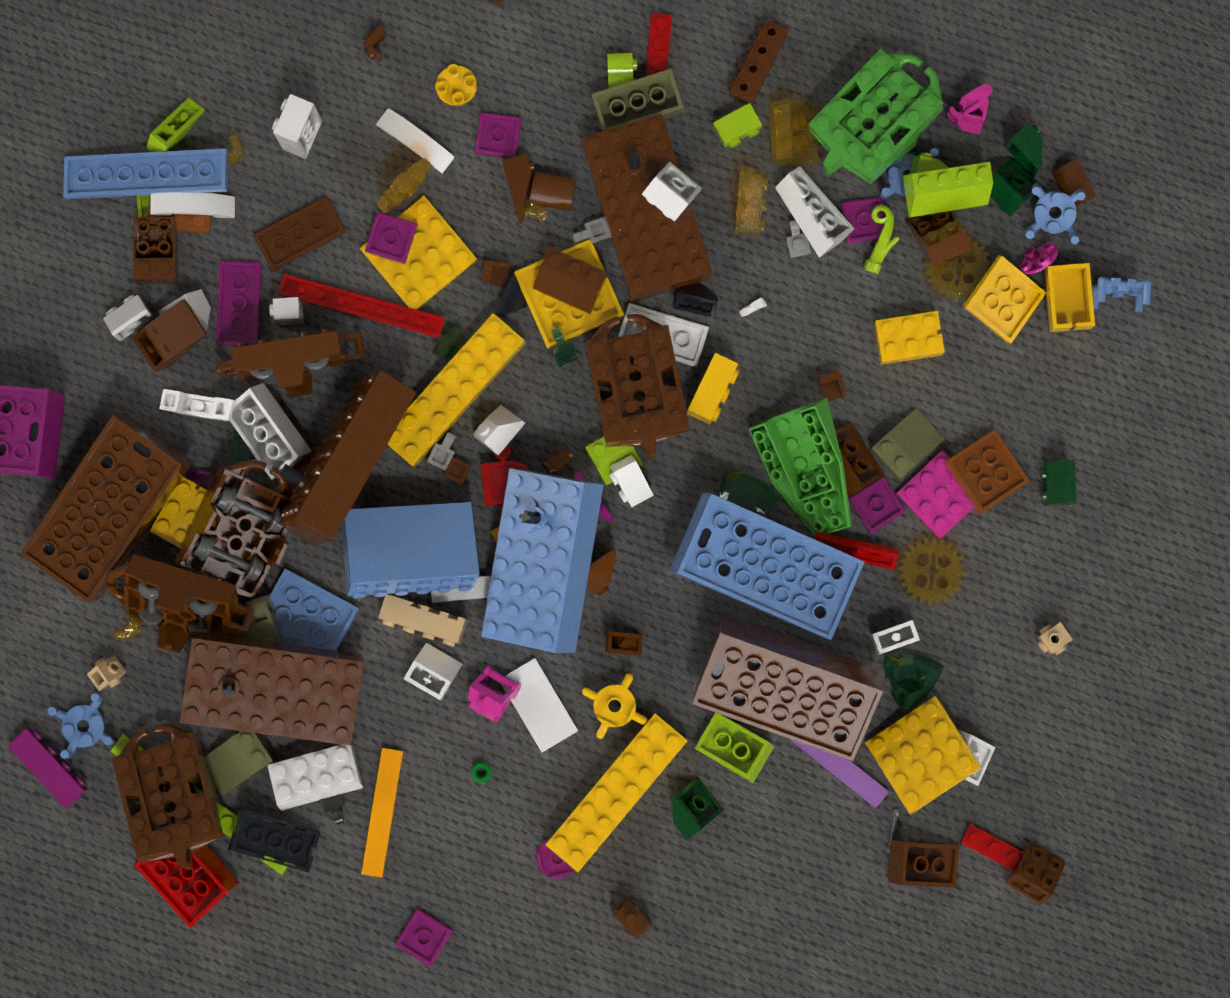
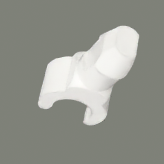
[739,298,767,317]

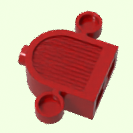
[481,444,529,516]

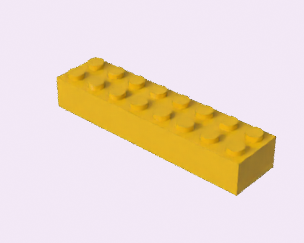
[387,313,526,468]
[546,714,688,872]

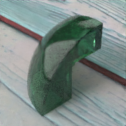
[719,472,778,514]
[884,652,944,711]

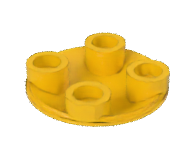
[435,64,477,106]

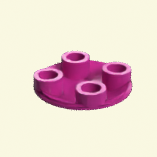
[1019,242,1058,274]

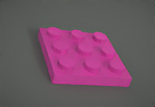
[896,450,974,540]

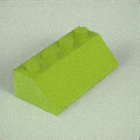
[903,162,993,217]

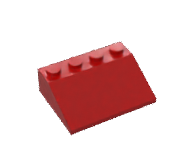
[134,845,240,928]

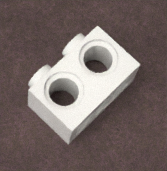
[270,297,304,326]

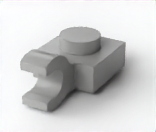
[572,217,611,244]
[786,220,811,259]
[427,433,456,471]

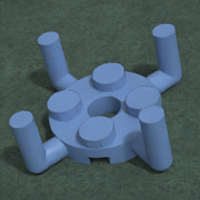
[880,148,939,200]
[1026,183,1085,244]
[1092,277,1151,312]
[48,693,116,759]

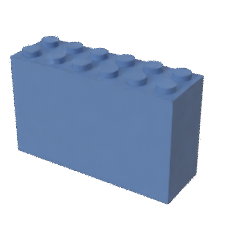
[341,502,479,598]

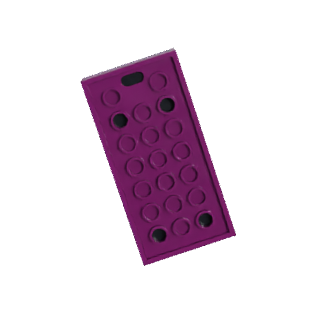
[0,385,66,479]

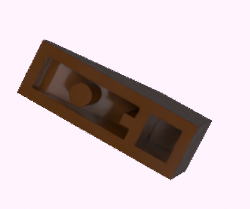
[502,154,535,224]

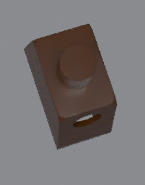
[611,895,653,940]

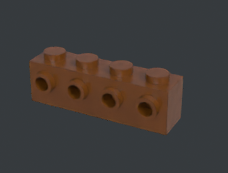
[727,19,789,106]

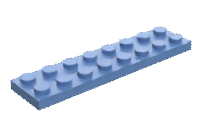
[63,148,228,199]

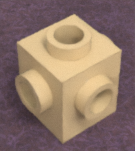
[1037,622,1073,655]
[87,655,126,691]

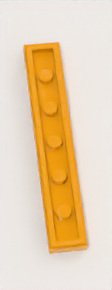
[361,748,403,878]

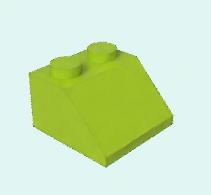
[585,437,643,486]

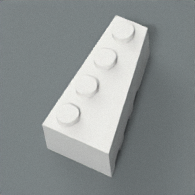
[775,166,854,258]

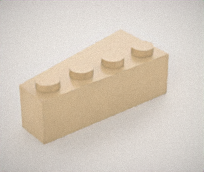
[378,594,468,647]

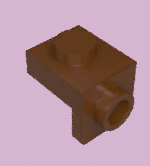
[363,26,387,62]

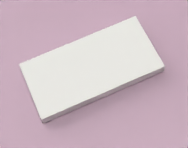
[618,303,709,368]
[501,658,578,752]

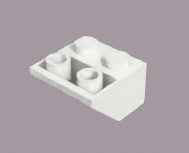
[404,643,463,701]

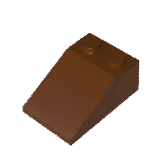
[888,839,959,888]

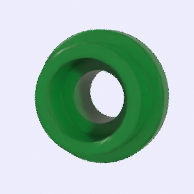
[471,762,492,783]

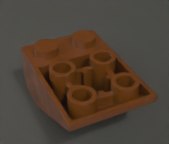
[904,211,972,267]
[133,217,179,284]
[133,299,207,372]

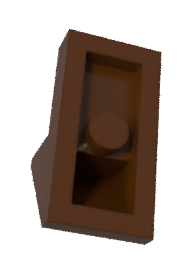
[605,631,643,656]

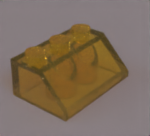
[770,98,819,167]
[734,166,768,237]

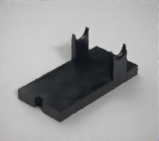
[228,808,321,873]

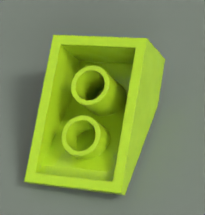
[694,713,774,783]

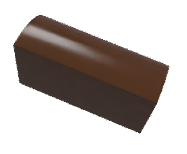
[1052,159,1096,208]
[530,172,576,212]

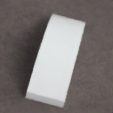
[376,108,455,174]
[150,192,235,218]
[159,389,235,421]
[431,576,491,603]

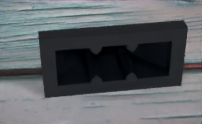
[496,275,527,317]
[674,283,718,317]

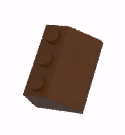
[533,247,608,314]
[835,422,885,498]

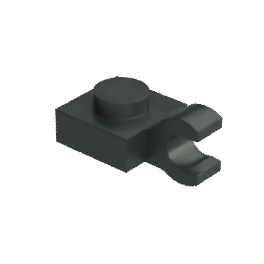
[319,794,345,825]

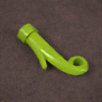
[863,205,900,275]

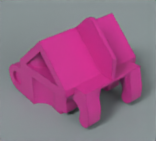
[946,84,992,134]
[468,665,522,723]

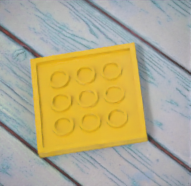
[360,196,477,310]
[514,239,624,349]
[865,696,982,814]

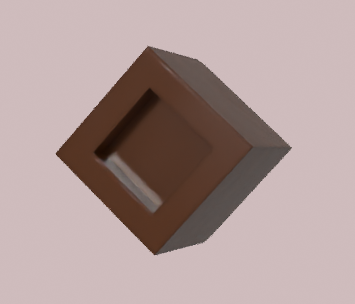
[482,260,511,287]
[817,370,847,402]

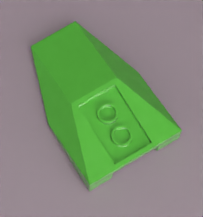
[748,398,852,536]

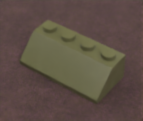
[591,69,684,131]

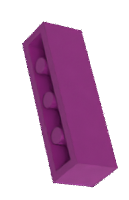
[8,729,87,808]

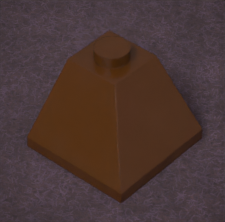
[587,549,616,596]

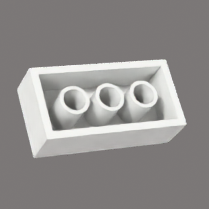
[272,94,322,159]
[230,383,311,480]
[268,744,363,811]

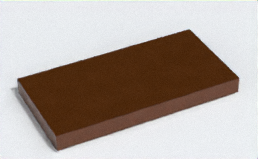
[253,196,346,272]

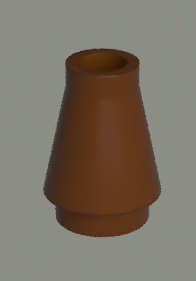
[542,448,574,475]

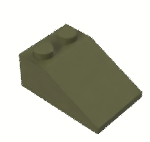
[870,408,945,481]
[204,731,275,796]

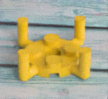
[582,673,648,739]

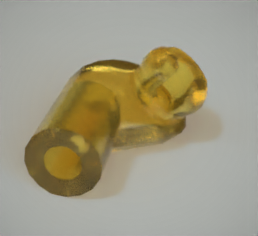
[228,134,244,165]
[524,204,547,221]
[114,618,142,640]

